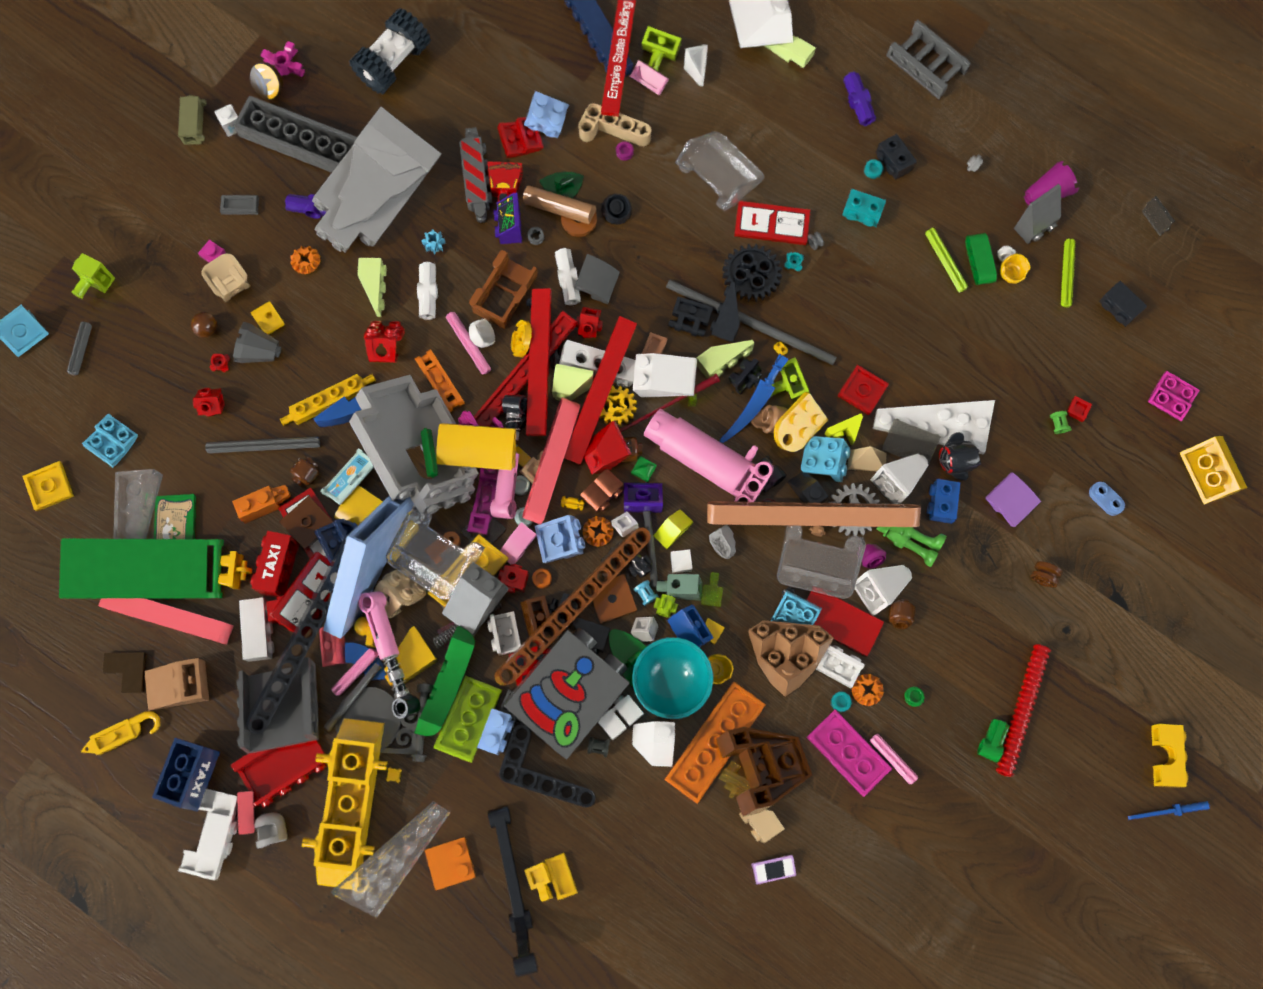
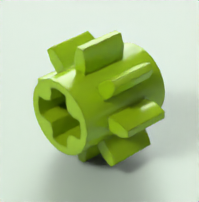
[653,594,678,618]

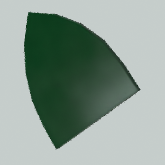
[539,172,584,199]

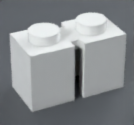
[598,695,644,741]

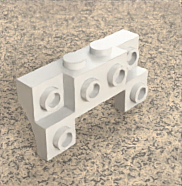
[178,789,238,880]

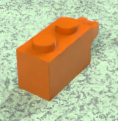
[232,485,291,524]

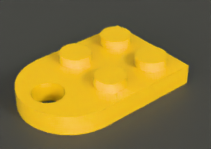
[774,392,828,452]

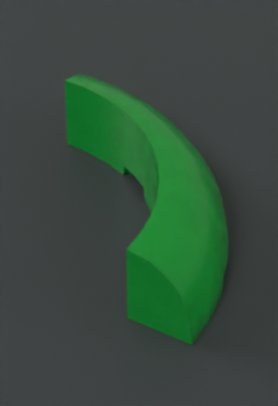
[414,626,475,736]

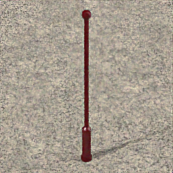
[619,373,720,432]

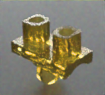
[719,761,752,798]

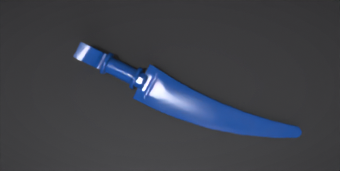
[720,354,788,443]

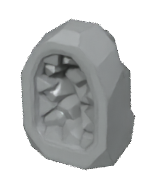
[709,525,736,559]

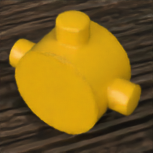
[386,767,402,783]

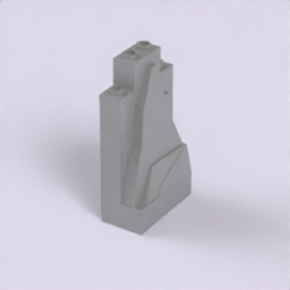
[312,107,441,252]

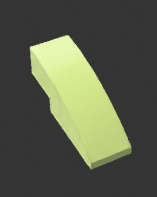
[764,36,816,68]

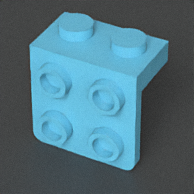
[801,436,850,482]

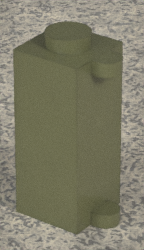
[178,95,207,145]

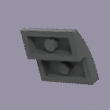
[575,254,620,304]

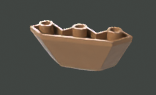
[748,620,833,697]

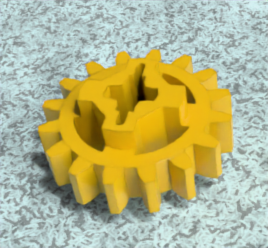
[599,385,637,427]

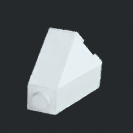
[632,722,675,767]

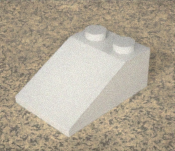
[633,353,697,397]

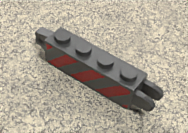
[460,128,493,223]

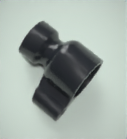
[758,456,787,493]

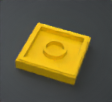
[23,461,74,511]

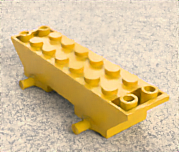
[302,718,387,890]

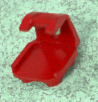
[364,321,405,363]

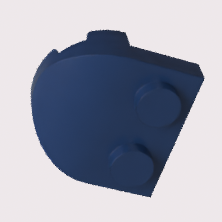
[315,519,358,564]

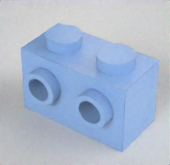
[477,709,514,755]

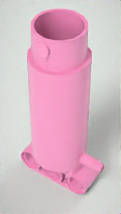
[644,409,774,502]

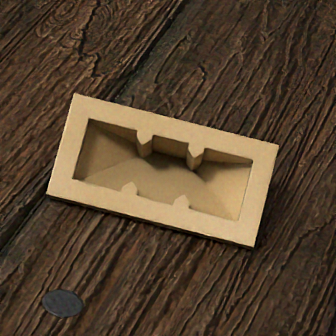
[847,446,886,472]

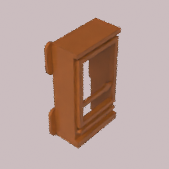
[469,250,538,329]

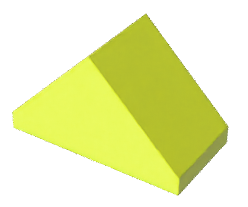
[653,509,694,549]

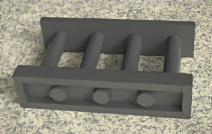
[887,20,971,99]

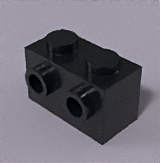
[876,134,917,180]
[1099,281,1147,327]

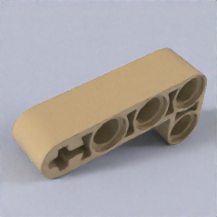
[579,104,651,146]

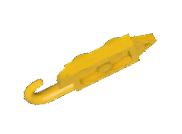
[81,711,161,756]

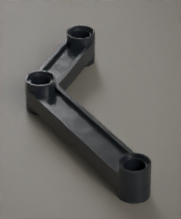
[488,806,538,977]

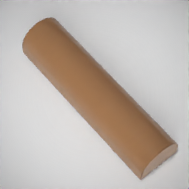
[523,185,597,224]

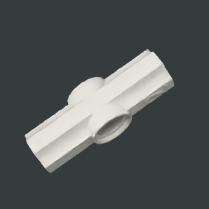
[555,248,581,306]
[417,262,438,320]

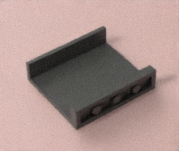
[237,657,319,754]

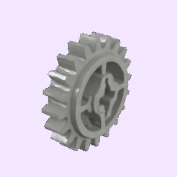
[828,483,879,536]

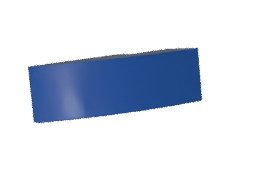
[313,396,362,427]

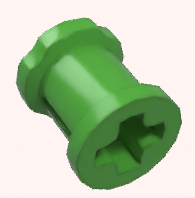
[1050,411,1071,434]

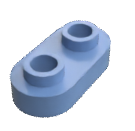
[1089,482,1125,516]

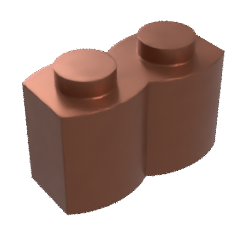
[580,468,624,513]

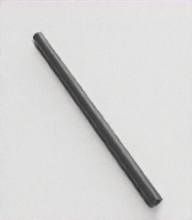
[666,279,837,365]

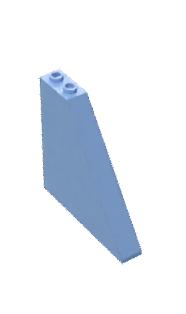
[323,495,414,639]

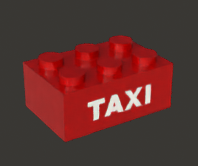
[251,531,300,598]

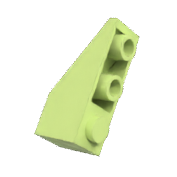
[358,258,387,317]
[696,340,754,379]

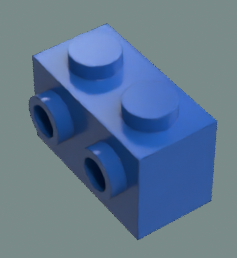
[927,479,960,524]
[667,605,714,648]

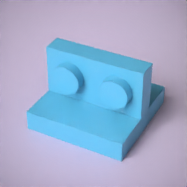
[0,304,49,357]

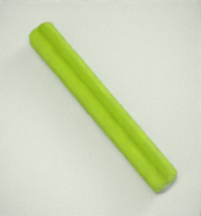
[925,228,968,292]
[1061,239,1076,308]

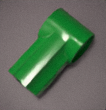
[977,719,1010,763]

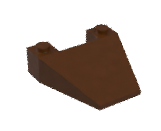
[716,727,812,817]

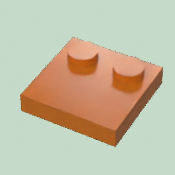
[425,837,476,891]

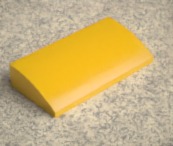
[436,423,516,470]
[334,485,419,560]

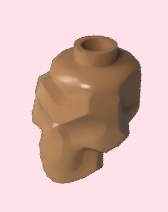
[751,405,788,433]

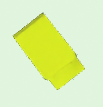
[825,414,863,445]

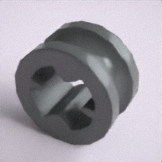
[527,227,544,245]
[808,231,824,250]

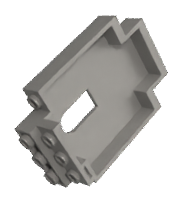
[349,375,479,515]

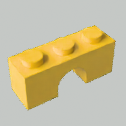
[1151,724,1188,787]

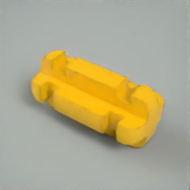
[561,496,584,510]

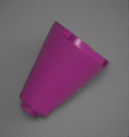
[1024,161,1079,205]

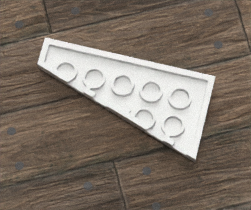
[873,400,995,454]

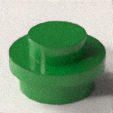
[904,687,925,707]

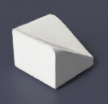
[670,550,692,573]
[631,617,658,642]

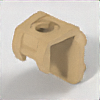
[202,254,251,302]
[374,567,426,618]

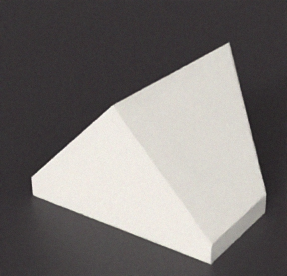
[684,45,708,86]

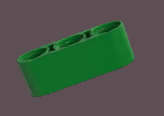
[965,233,997,285]

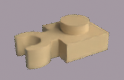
[519,451,543,484]

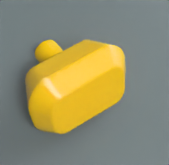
[774,342,788,355]

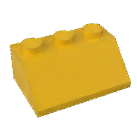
[1180,436,1247,504]

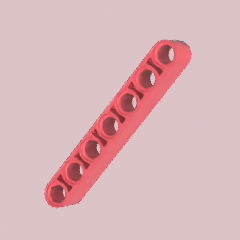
[522,397,580,525]
[98,598,234,645]

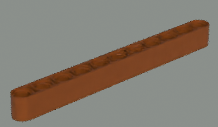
[495,527,651,686]

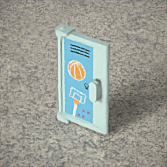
[320,448,374,505]

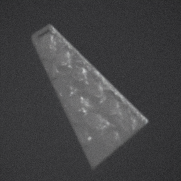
[331,801,451,918]

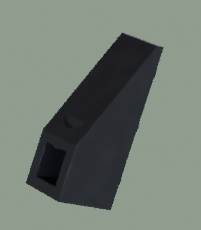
[710,282,740,343]

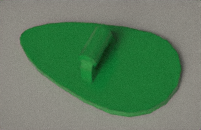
[609,629,647,687]

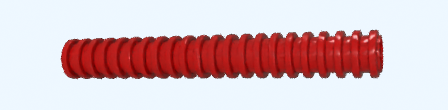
[996,644,1051,777]

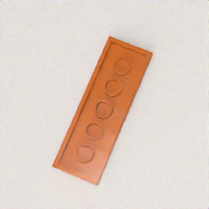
[665,681,766,804]

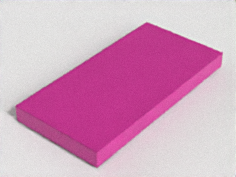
[806,709,892,797]

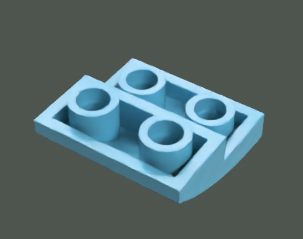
[82,414,138,468]

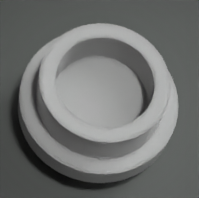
[967,154,983,172]

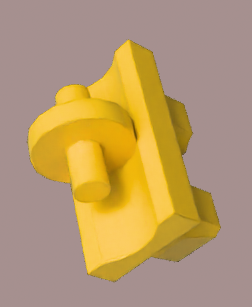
[218,551,253,590]

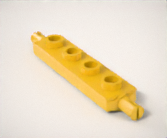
[280,374,376,426]

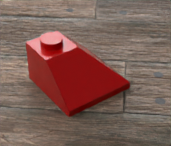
[584,421,631,475]

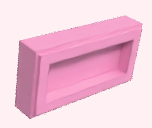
[630,60,669,95]

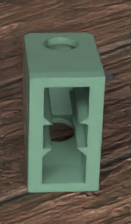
[657,574,703,601]

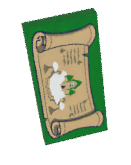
[154,494,196,539]

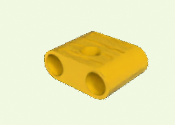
[250,301,285,335]

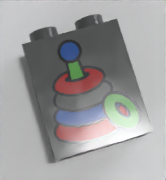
[502,628,629,760]

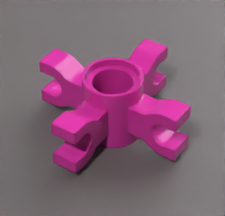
[261,41,305,77]

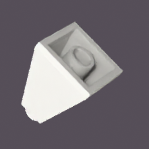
[870,454,928,504]
[851,565,912,616]

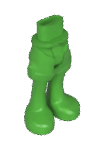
[876,527,947,567]

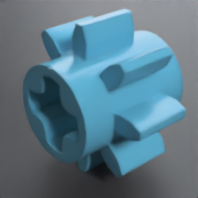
[422,229,446,254]

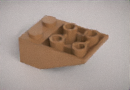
[145,658,209,711]

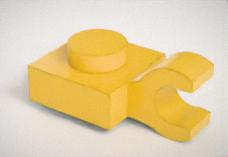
[524,862,553,902]

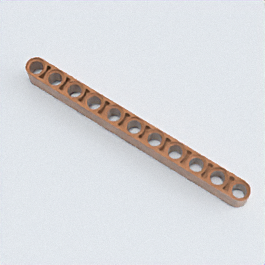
[707,501,921,527]

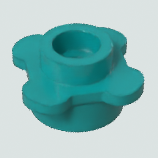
[784,252,804,271]

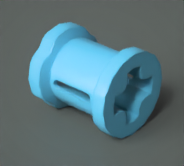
[634,580,659,606]

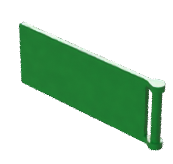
[59,538,224,599]

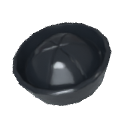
[601,193,632,225]

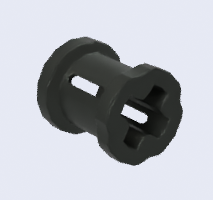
[587,736,610,757]

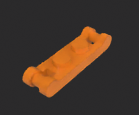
[415,349,465,412]

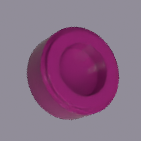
[616,141,634,161]

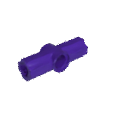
[843,72,876,126]
[285,194,326,218]

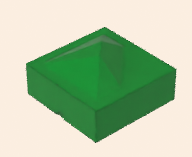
[631,456,657,483]

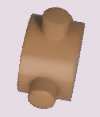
[810,526,826,537]

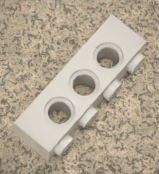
[559,340,636,388]

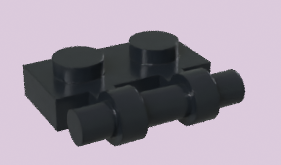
[668,296,713,337]

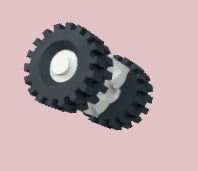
[349,8,431,94]

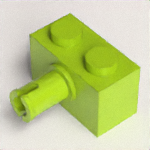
[642,26,681,71]
[71,253,115,299]
[771,357,811,402]

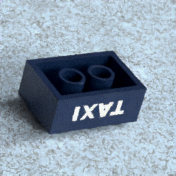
[152,738,220,812]

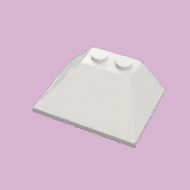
[729,0,793,48]

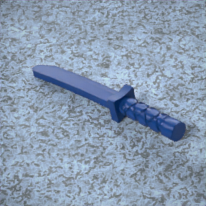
[1128,801,1209,820]

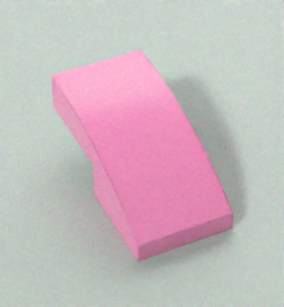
[500,522,537,564]

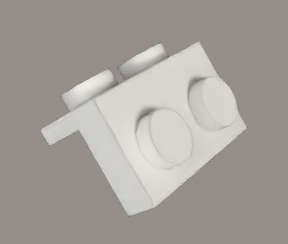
[487,611,521,656]
[816,645,865,688]

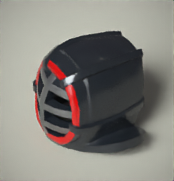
[939,432,981,481]

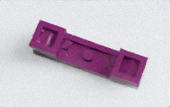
[467,468,498,534]

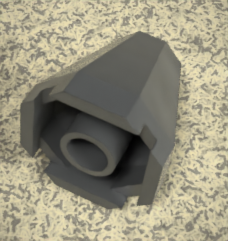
[233,322,282,363]

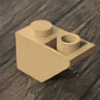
[739,808,784,843]

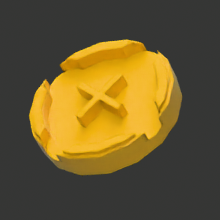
[511,320,532,358]

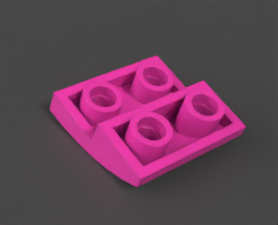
[1148,371,1200,421]

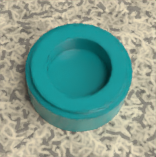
[864,160,883,179]
[831,692,852,712]

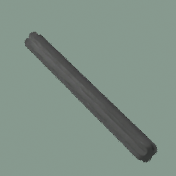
[206,436,321,453]

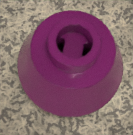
[861,544,886,569]

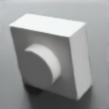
[611,512,639,537]

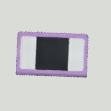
[752,855,796,884]

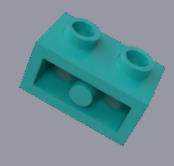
[842,189,886,227]

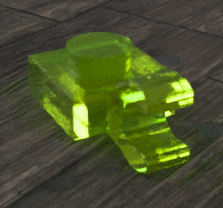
[701,572,723,607]

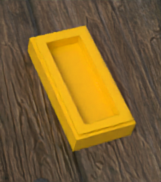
[545,853,578,900]

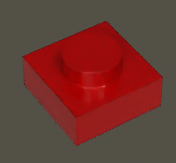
[1067,396,1092,422]

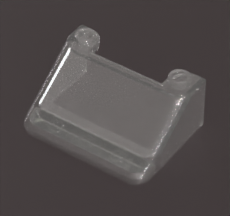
[675,132,764,211]
[386,508,485,600]
[777,525,866,599]

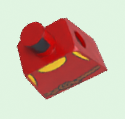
[488,162,523,202]

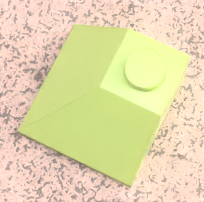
[552,364,594,401]

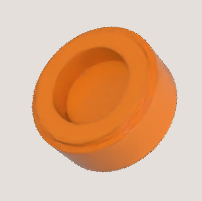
[532,568,552,589]

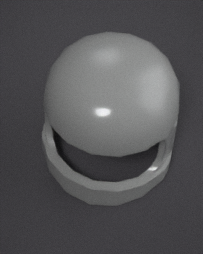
[254,812,288,848]

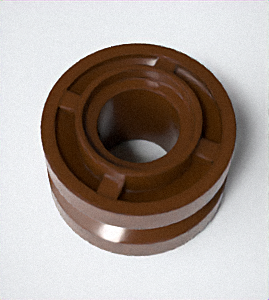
[1030,561,1063,588]

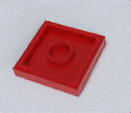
[838,365,889,415]

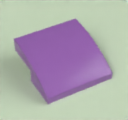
[985,472,1041,527]

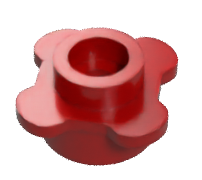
[210,353,230,372]

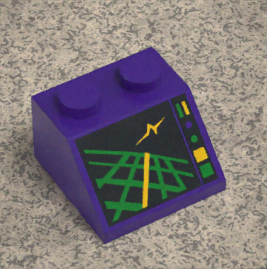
[494,193,522,244]

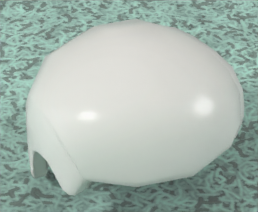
[469,319,495,348]

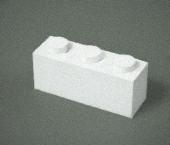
[239,598,275,662]

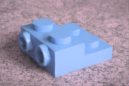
[524,91,569,138]
[535,515,585,564]

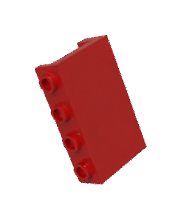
[231,740,327,808]

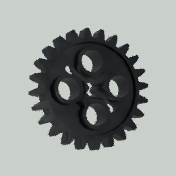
[722,244,782,302]

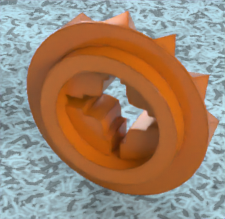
[290,245,320,274]
[583,516,613,547]
[852,674,884,706]

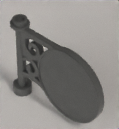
[335,684,433,762]

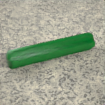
[421,428,438,478]

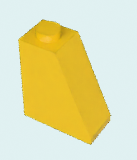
[384,626,438,686]

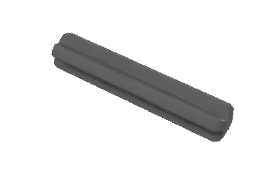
[67,322,92,375]

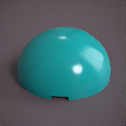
[632,637,713,719]

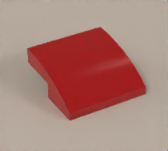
[497,117,543,158]

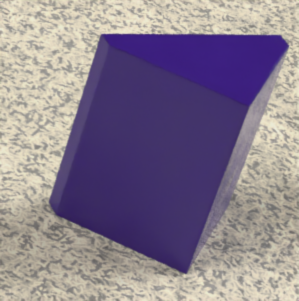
[624,483,663,513]

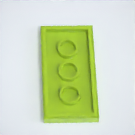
[434,676,502,763]

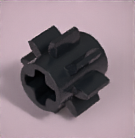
[629,554,652,578]

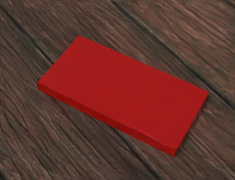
[807,586,884,657]

